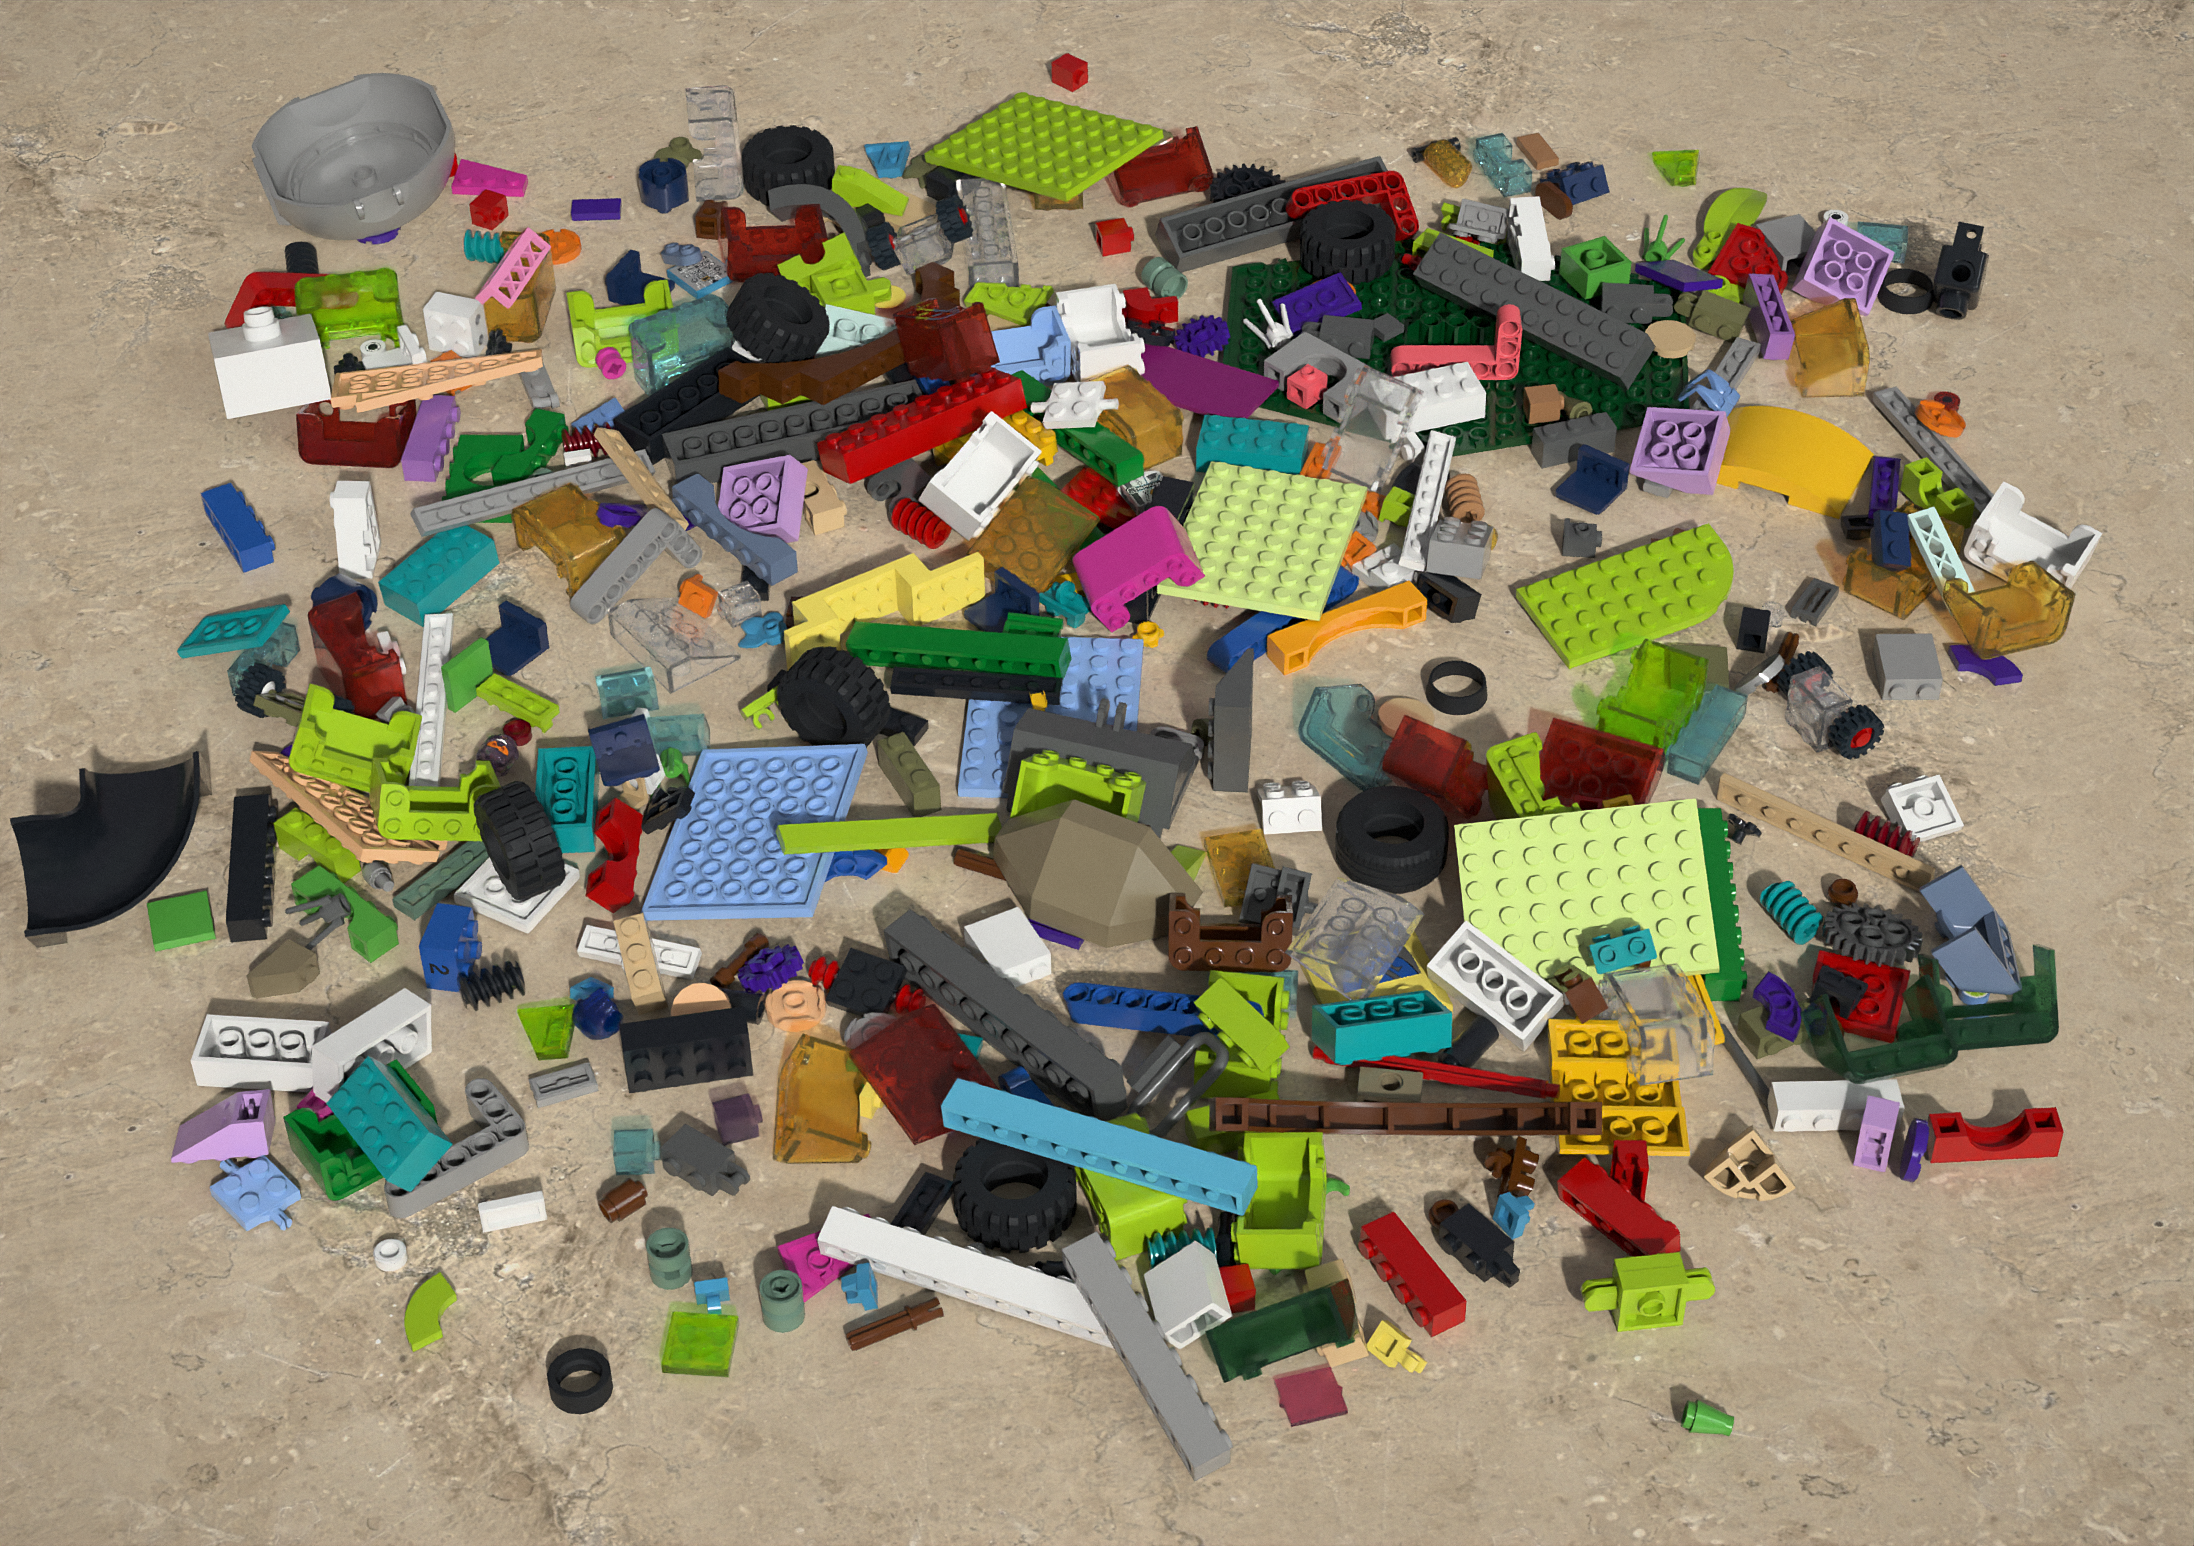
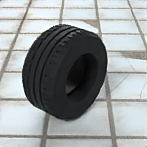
[1335,786,1449,894]

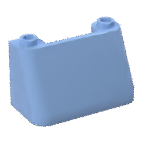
[956,305,1071,386]

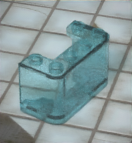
[628,294,736,396]

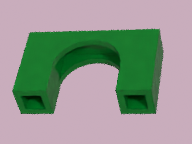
[442,435,525,523]

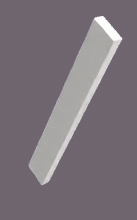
[1398,430,1456,573]

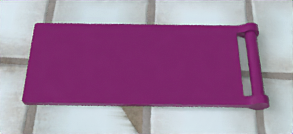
[1070,344,1279,419]

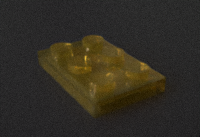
[1204,829,1275,908]

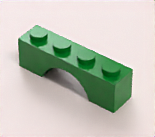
[491,408,569,485]

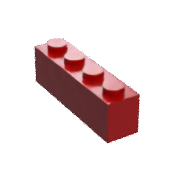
[1557,1157,1681,1257]
[1358,1211,1467,1337]

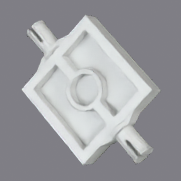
[1031,381,1119,429]

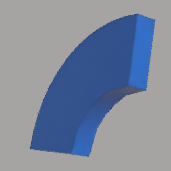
[825,850,887,882]

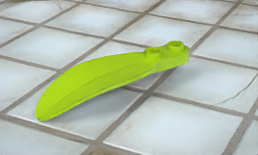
[1693,188,1767,270]

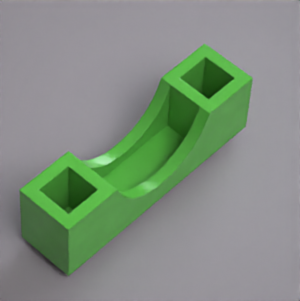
[291,865,399,963]

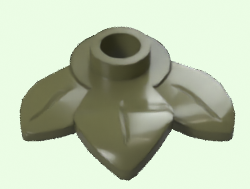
[654,137,702,169]
[902,155,940,189]

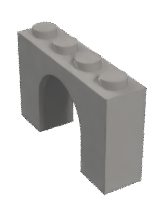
[1264,332,1384,425]

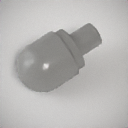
[362,861,394,892]

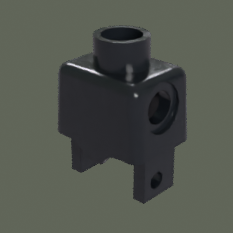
[1933,222,1989,320]

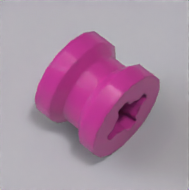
[595,347,627,380]

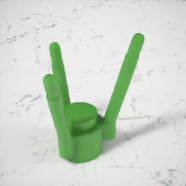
[1642,215,1685,262]
[649,748,691,803]

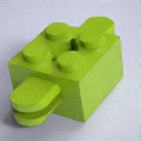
[811,265,892,315]
[1580,1252,1715,1332]

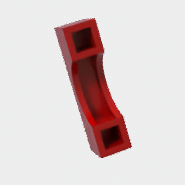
[585,797,643,913]
[1927,1107,2064,1163]

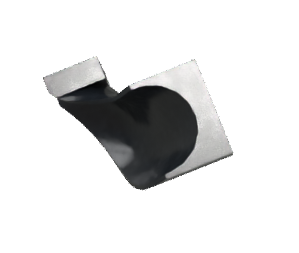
[10,751,212,948]

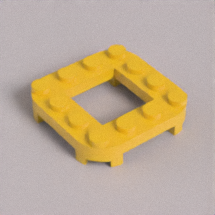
[933,410,1058,466]

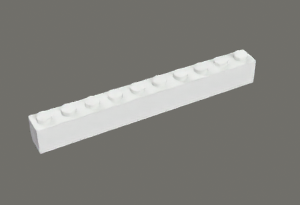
[817,1206,1114,1349]

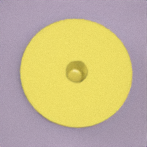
[875,285,906,309]

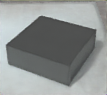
[1374,313,1404,342]

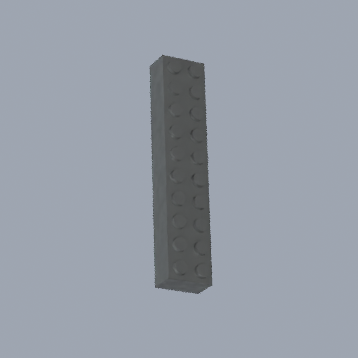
[1155,156,1396,273]
[1413,232,1656,390]
[662,380,922,485]
[883,909,1128,1121]

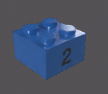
[419,903,482,993]

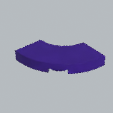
[1948,645,2023,686]
[1753,971,1802,1042]

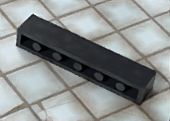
[226,794,278,943]

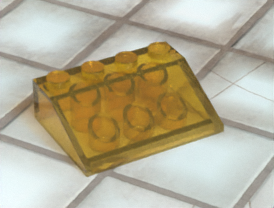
[966,476,1100,594]

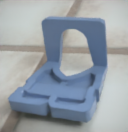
[1678,369,1740,417]

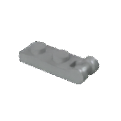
[519,363,560,411]

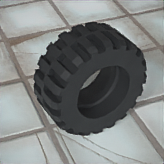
[742,125,835,206]
[1300,200,1396,285]
[727,273,830,363]
[777,646,890,748]
[474,781,566,901]
[953,1138,1077,1253]

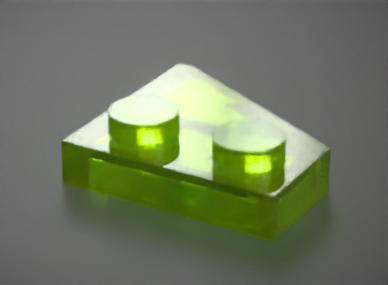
[1652,150,1700,187]
[517,1004,578,1061]

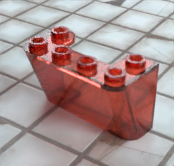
[296,399,416,468]

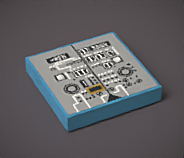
[667,251,737,299]

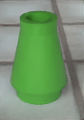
[1681,1399,1734,1436]

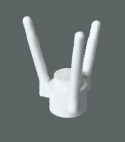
[1243,299,1293,350]

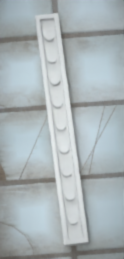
[409,613,454,787]

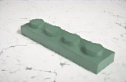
[392,841,489,921]

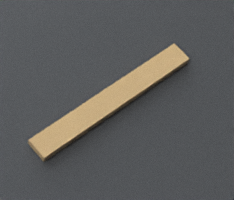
[1716,773,1936,893]

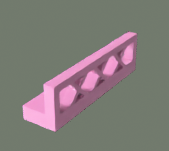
[475,227,551,309]

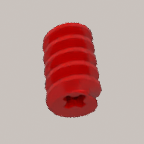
[891,498,952,549]

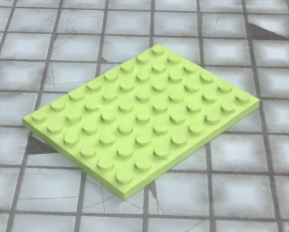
[1157,461,1367,621]
[1454,798,1720,985]

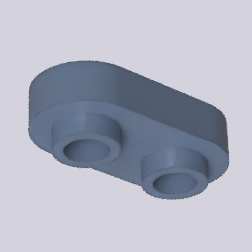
[661,242,703,266]

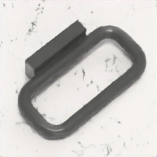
[1126,1032,1229,1138]

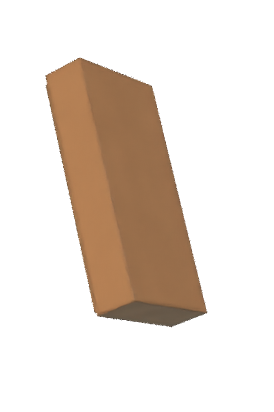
[1516,133,1559,170]

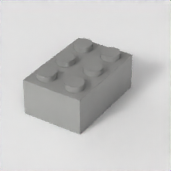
[1426,517,1494,579]

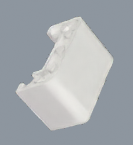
[1056,284,1145,385]
[918,411,1042,541]
[1964,481,2102,605]

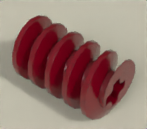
[561,422,615,458]
[1854,810,1920,858]

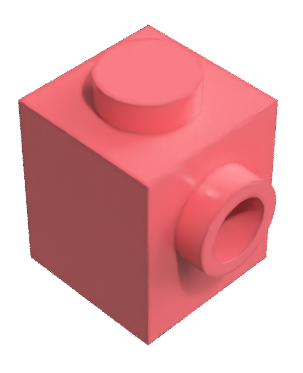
[1287,364,1328,410]

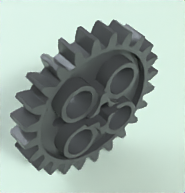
[1822,903,1923,967]

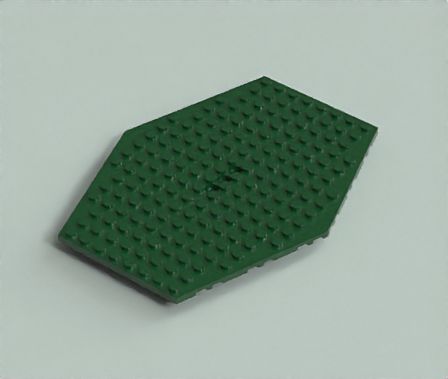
[1223,233,1690,457]

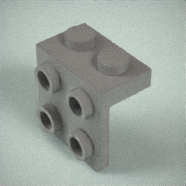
[1448,199,1509,243]

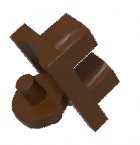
[1484,1136,1539,1198]

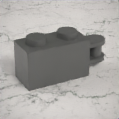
[1600,282,1673,324]
[1301,315,1375,359]
[660,1124,750,1196]

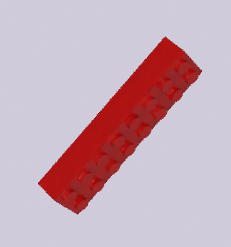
[817,367,1027,484]

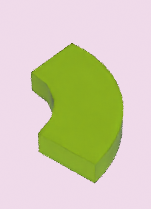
[404,1272,457,1352]

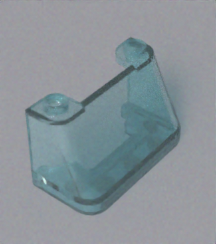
[1298,684,1437,791]

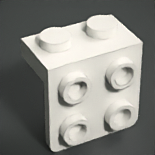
[362,325,427,370]
[1257,781,1322,834]

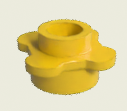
[1132,621,1164,648]

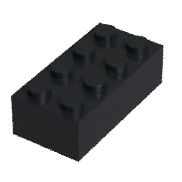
[620,1006,754,1093]

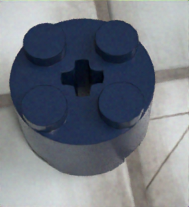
[638,158,689,214]
[311,573,378,638]

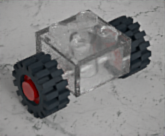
[866,194,973,275]
[1777,651,1884,760]

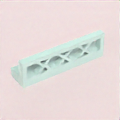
[1907,507,1981,618]

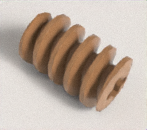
[1444,473,1485,523]

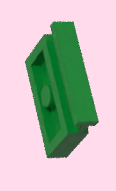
[1002,612,1063,637]

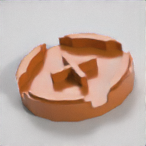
[532,229,582,265]
[1915,399,1966,438]

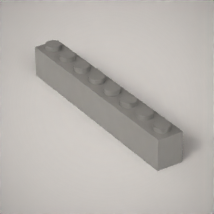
[1062,1231,1233,1482]

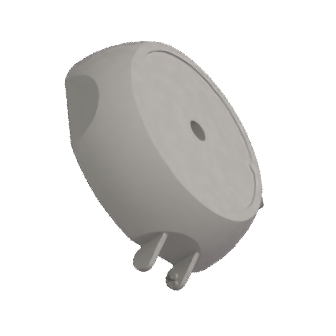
[252,73,455,240]

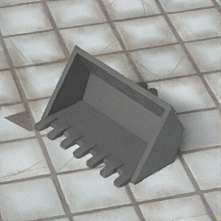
[1002,698,1199,840]

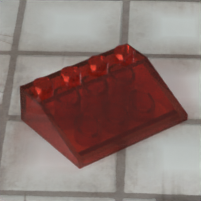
[1539,717,1666,807]
[849,1004,999,1145]

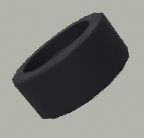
[547,1348,613,1415]

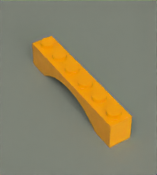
[1267,581,1427,675]

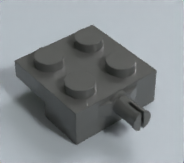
[1238,863,1326,936]

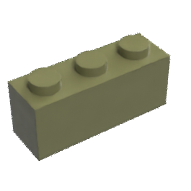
[877,732,941,817]

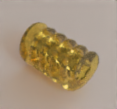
[1423,139,1472,188]

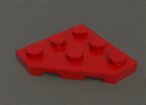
[1708,223,1788,295]
[1057,467,1137,529]

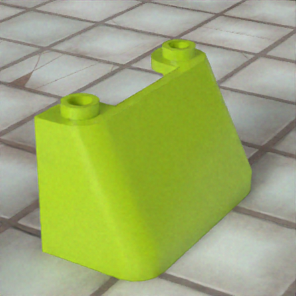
[289,683,422,793]

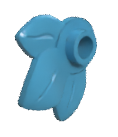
[738,612,788,648]

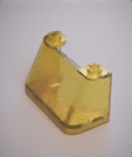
[1790,298,1870,398]
[1943,561,2076,660]
[773,1033,875,1164]

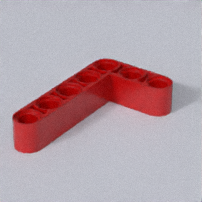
[1286,171,1419,241]
[224,272,359,329]

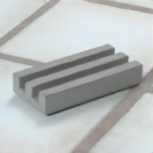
[529,1062,599,1108]

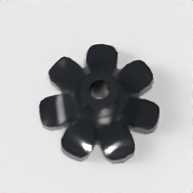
[486,328,512,356]
[334,353,365,374]
[1727,813,1762,845]

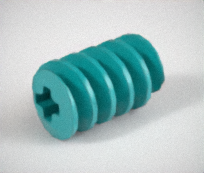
[464,229,517,264]
[1760,881,1823,945]
[1147,1227,1217,1270]

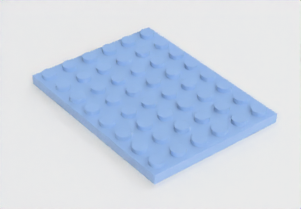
[958,637,1144,798]
[641,744,868,921]

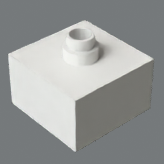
[208,307,331,419]

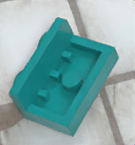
[1587,925,1657,975]

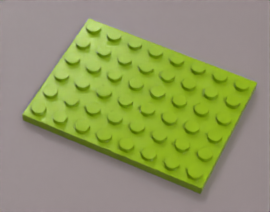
[924,92,1164,202]

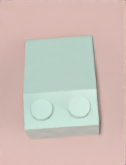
[815,304,901,358]

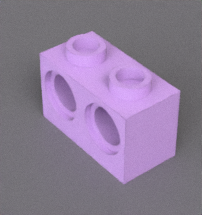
[1853,1095,1900,1172]

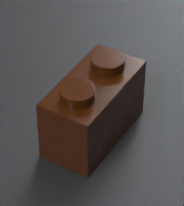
[1548,965,1608,1024]

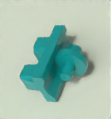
[1039,581,1091,629]

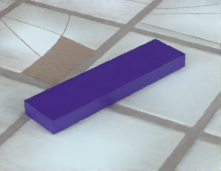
[1868,456,1901,519]

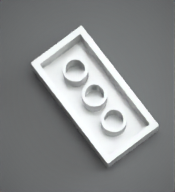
[1368,362,1486,439]
[1427,921,1563,1051]
[312,988,432,1103]
[191,1014,331,1093]

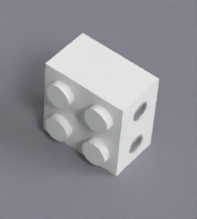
[423,291,488,358]

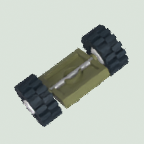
[235,663,355,727]

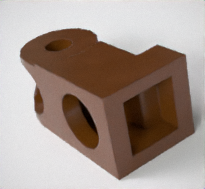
[695,199,728,240]

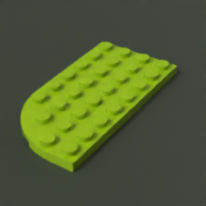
[1516,523,1734,669]

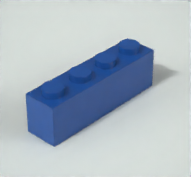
[201,483,275,573]

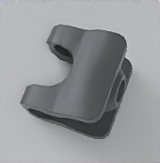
[867,458,931,516]

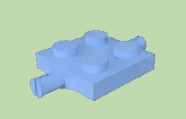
[209,1155,301,1231]

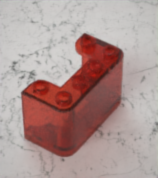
[720,204,828,282]
[892,298,1000,383]
[307,592,408,720]
[1382,715,1488,819]

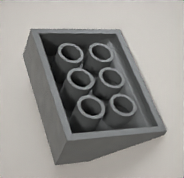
[1208,648,1254,793]

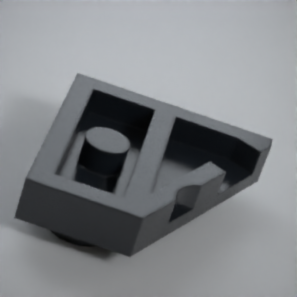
[641,786,695,835]

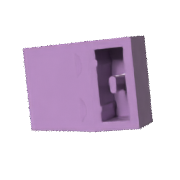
[171,1089,275,1164]

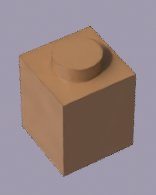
[1523,384,1564,424]

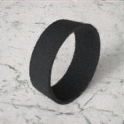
[1877,269,1933,314]
[1425,661,1488,715]

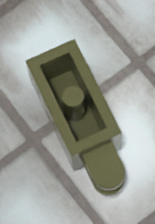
[1674,290,1751,343]
[1737,997,1828,1059]

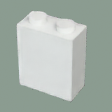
[964,907,1051,988]
[1144,1241,1232,1349]

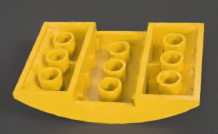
[1717,406,1874,519]
[1548,1019,1690,1156]

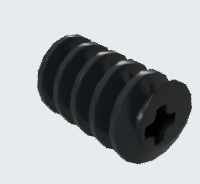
[285,241,319,274]
[457,960,525,1011]

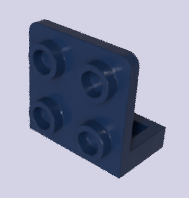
[1540,161,1610,205]
[605,249,675,306]
[1555,444,1630,515]
[1870,510,1911,581]
[964,567,1040,633]
[486,600,550,676]
[588,714,660,786]

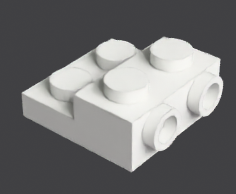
[1352,543,1427,593]
[1881,775,1964,842]

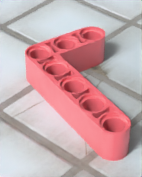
[1390,304,1522,380]

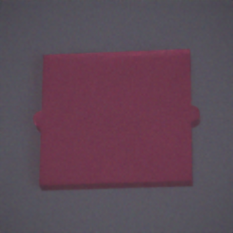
[1274,1367,1348,1427]

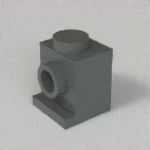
[1562,518,1602,558]

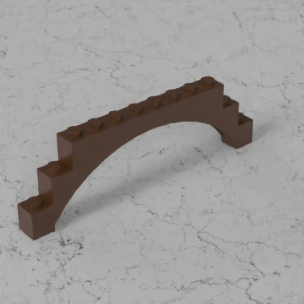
[718,262,965,406]
[1209,1097,1602,1137]

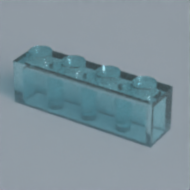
[1665,684,1748,785]

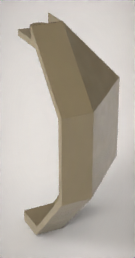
[993,799,1203,948]

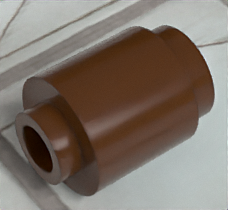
[597,1178,648,1223]

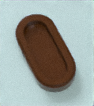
[1535,181,1573,220]

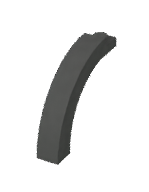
[768,184,872,277]

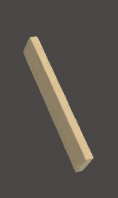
[594,427,689,530]

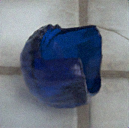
[572,988,624,1040]

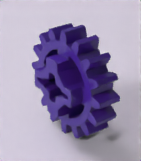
[1174,315,1231,358]
[737,944,804,993]

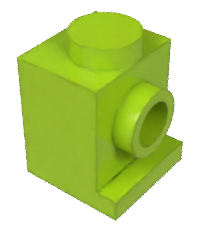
[1378,486,1415,528]

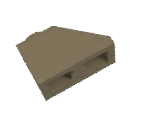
[246,938,320,999]

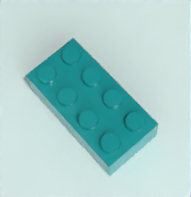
[1196,415,1309,475]
[378,525,500,627]
[535,746,600,854]
[1312,990,1452,1065]
[326,1056,453,1192]

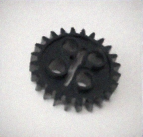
[1209,163,1286,203]

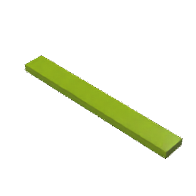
[775,813,1002,855]

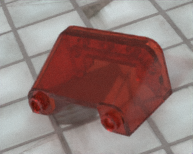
[1106,126,1214,207]

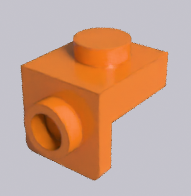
[1341,531,1377,570]
[678,574,719,619]

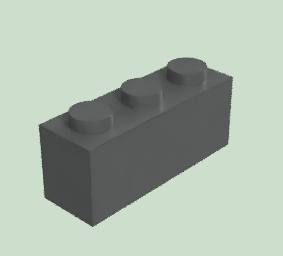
[1531,412,1617,469]

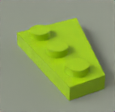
[964,282,1054,327]

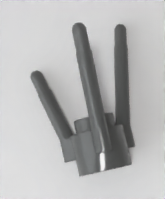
[285,893,351,950]

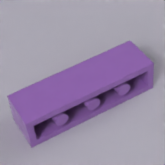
[1743,274,1795,360]
[401,395,461,482]

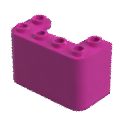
[1072,506,1205,632]

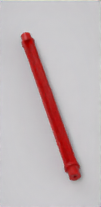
[1313,1045,1560,1099]

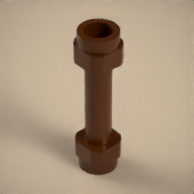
[710,933,769,988]

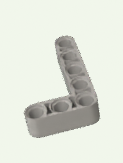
[570,508,703,624]
[384,1078,529,1218]

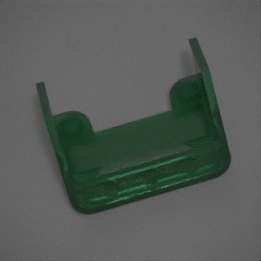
[1918,944,2059,1051]
[1800,974,1958,1084]
[1205,1278,1360,1383]

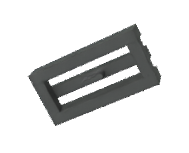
[1790,578,1839,626]

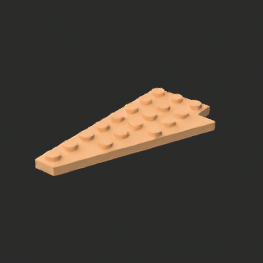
[331,349,543,413]
[249,751,448,865]

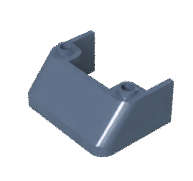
[1919,864,2022,995]

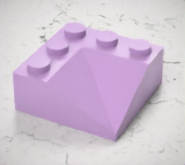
[1791,217,1895,316]
[1630,407,1730,495]
[718,455,808,543]

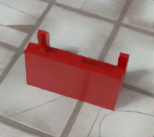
[1609,1140,1649,1202]

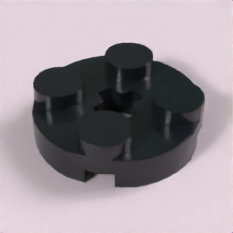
[1125,318,1176,346]

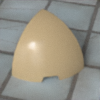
[1704,1125,1796,1201]

